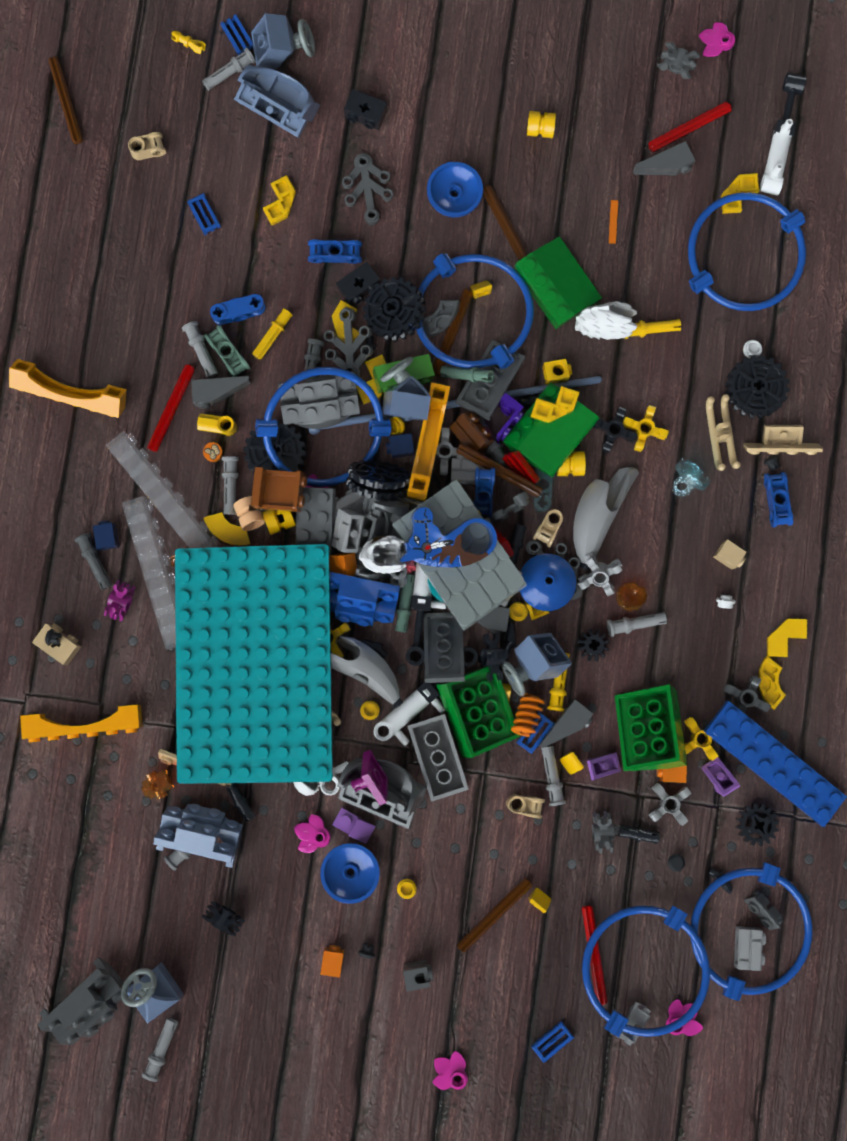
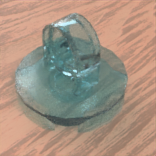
[673,459,710,497]

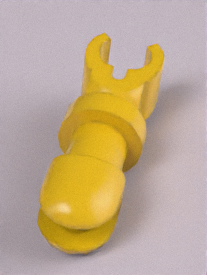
[171,31,206,54]

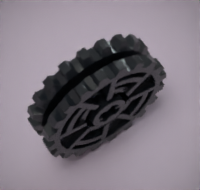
[363,277,426,342]
[725,355,790,419]
[243,420,307,474]
[346,460,411,501]

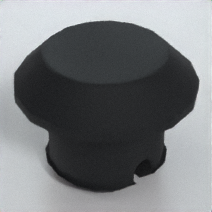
[763,455,780,471]
[45,629,62,646]
[668,854,685,872]
[358,942,375,959]

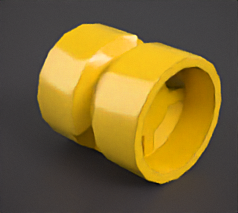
[527,111,556,138]
[556,451,586,476]
[262,510,296,535]

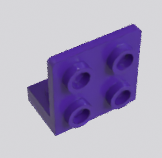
[495,393,524,443]

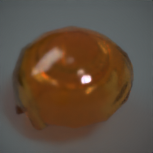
[616,582,648,611]

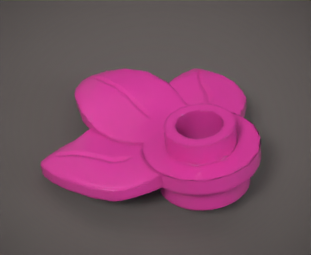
[699,22,735,57]
[294,814,331,853]
[666,999,703,1036]
[432,1051,468,1090]

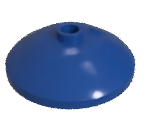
[427,162,483,217]
[520,554,576,611]
[320,843,380,904]

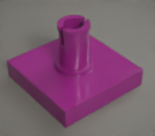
[351,750,388,805]

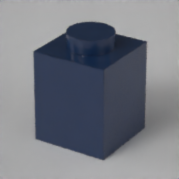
[386,433,414,459]
[93,521,119,551]

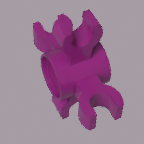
[104,580,135,622]

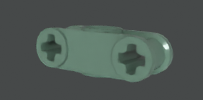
[203,325,251,377]

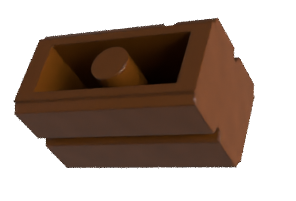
[450,412,495,454]

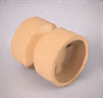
[233,496,265,531]

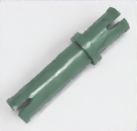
[440,366,494,383]
[395,574,415,633]

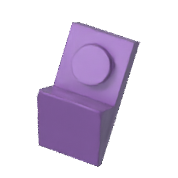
[587,752,621,780]
[702,757,740,797]
[332,807,376,843]

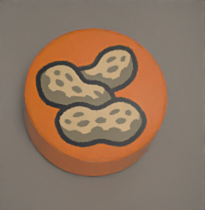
[203,442,223,462]

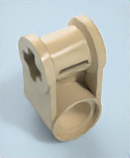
[128,132,166,160]
[533,509,563,548]
[506,794,545,819]

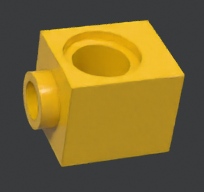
[542,359,572,385]

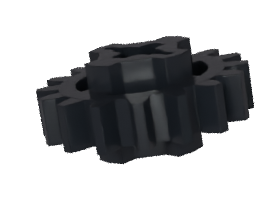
[735,803,779,846]

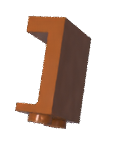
[251,467,307,512]

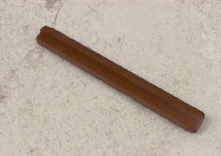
[48,56,83,144]
[483,185,528,261]
[433,289,473,377]
[456,444,542,497]
[457,878,532,953]

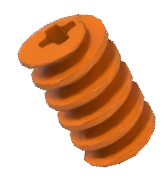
[511,693,545,737]

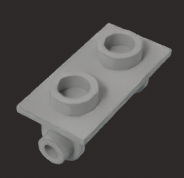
[616,1002,651,1046]

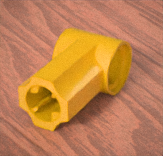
[197,413,237,436]

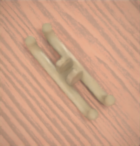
[706,394,741,471]

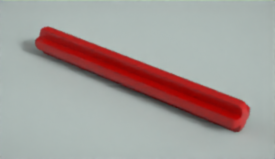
[648,102,731,152]
[147,364,195,452]
[582,905,607,1005]

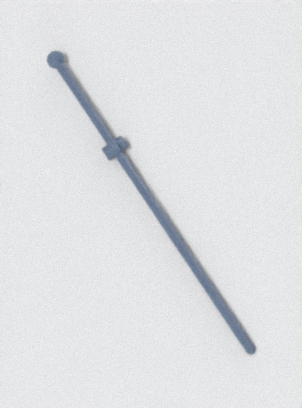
[308,376,602,435]

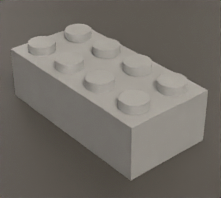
[408,714,469,802]

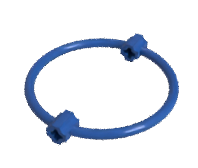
[688,192,806,311]
[416,253,534,370]
[255,367,391,487]
[691,862,813,1001]
[582,905,710,1037]

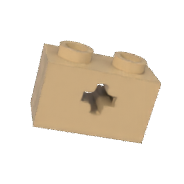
[32,623,82,665]

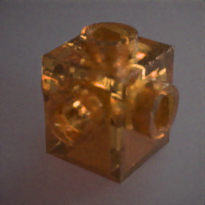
[141,770,174,801]

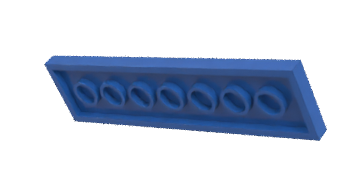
[703,700,847,827]

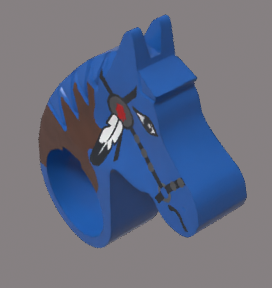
[399,507,497,568]

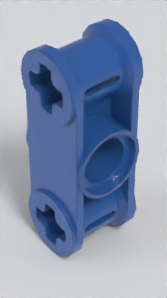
[308,239,362,264]
[210,294,266,325]
[473,467,495,518]
[764,472,793,528]

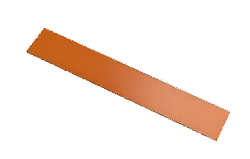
[609,200,618,244]

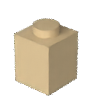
[713,539,746,570]

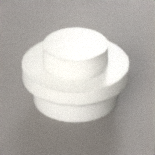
[743,340,762,359]
[716,595,736,609]

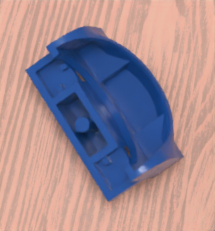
[329,566,400,626]

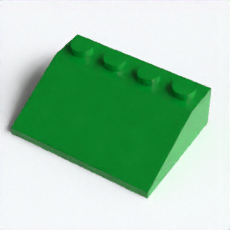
[514,236,602,330]
[503,383,599,477]
[436,666,520,758]
[614,684,687,771]

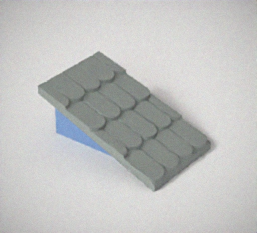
[392,479,527,631]

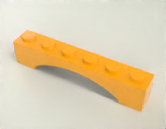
[9,359,127,418]
[407,382,450,501]
[20,705,143,742]

